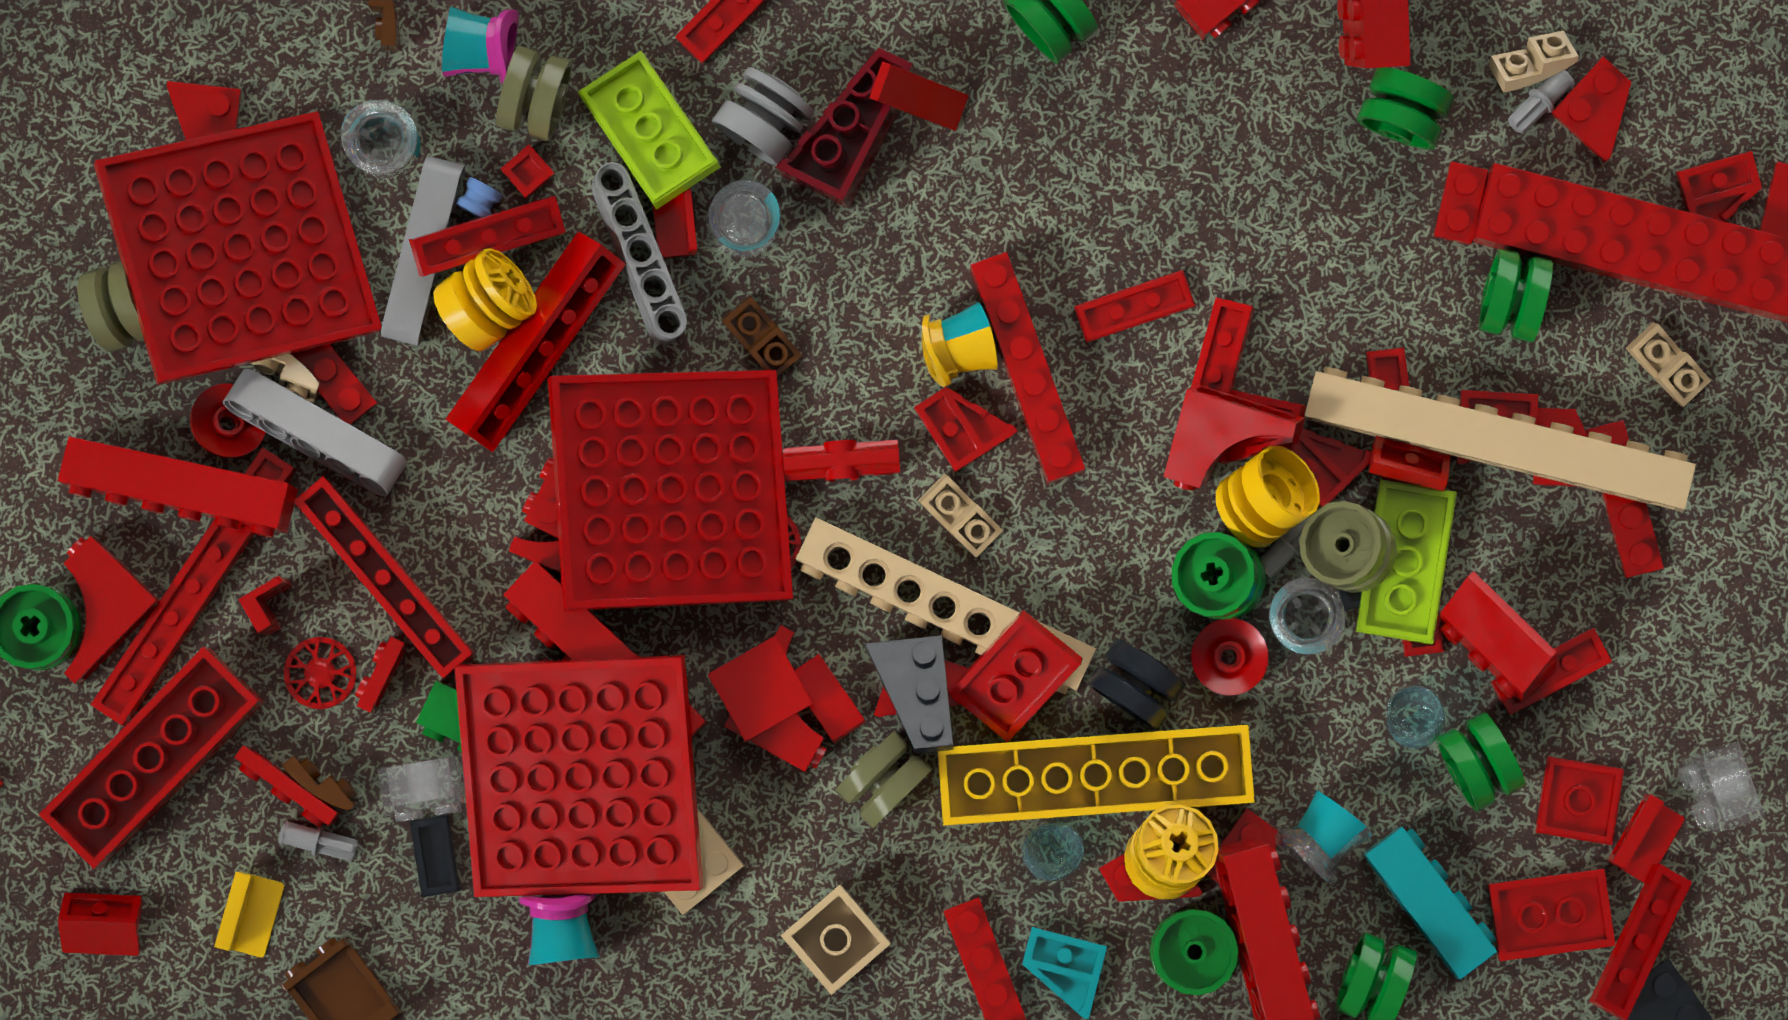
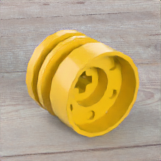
[433,248,537,352]
[1216,446,1320,547]
[1124,804,1219,899]

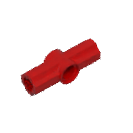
[782,440,900,482]

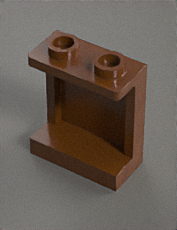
[281,937,402,1020]

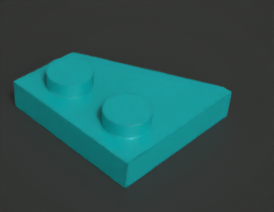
[1022,927,1107,1019]

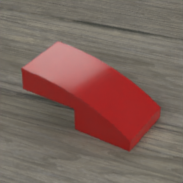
[795,654,866,744]

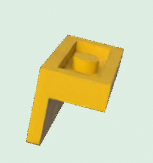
[214,871,284,958]

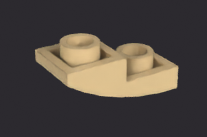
[1489,30,1579,93]
[1626,322,1711,407]
[251,354,319,403]
[918,474,1003,558]

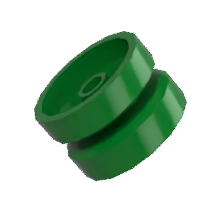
[1003,0,1098,64]
[1356,67,1455,150]
[1478,248,1553,343]
[1172,532,1266,620]
[0,584,83,671]
[1436,712,1526,812]
[1149,908,1238,996]
[1335,932,1417,1020]

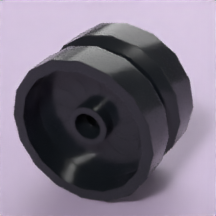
[1086,638,1187,730]

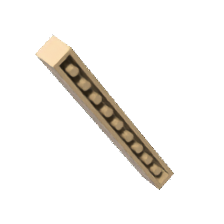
[1304,367,1696,512]

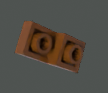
[363,0,400,52]
[720,295,802,377]
[282,755,358,811]

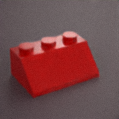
[1440,571,1557,703]

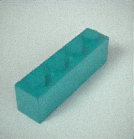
[1362,827,1497,980]

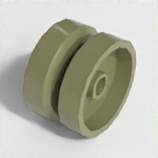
[496,46,572,141]
[77,259,144,353]
[1299,501,1397,593]
[834,730,933,829]

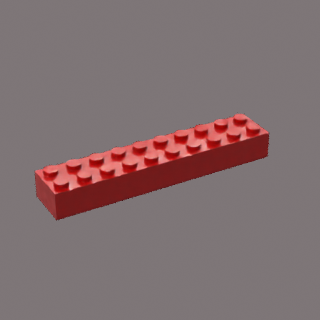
[1472,163,1788,323]

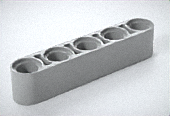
[381,156,465,346]
[591,162,687,345]
[223,369,407,496]

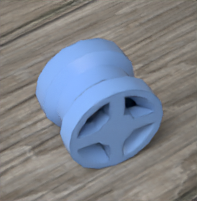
[455,177,503,218]

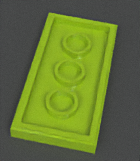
[578,51,721,210]
[1355,479,1457,645]

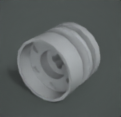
[712,67,814,166]

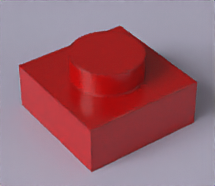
[500,144,555,200]

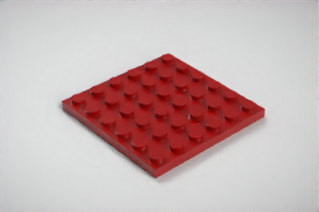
[93,111,382,385]
[548,370,793,610]
[454,655,704,897]

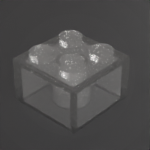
[1678,742,1765,832]
[378,756,466,822]

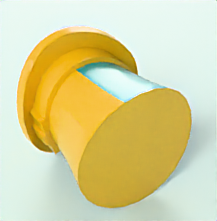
[922,302,998,387]

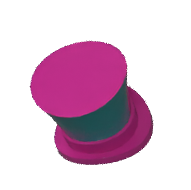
[442,6,519,84]
[519,894,600,965]

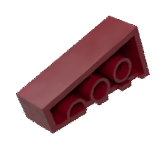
[775,48,918,209]

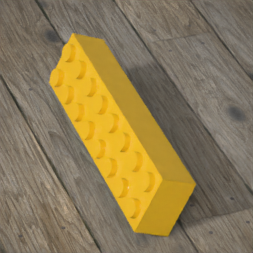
[937,725,1255,826]

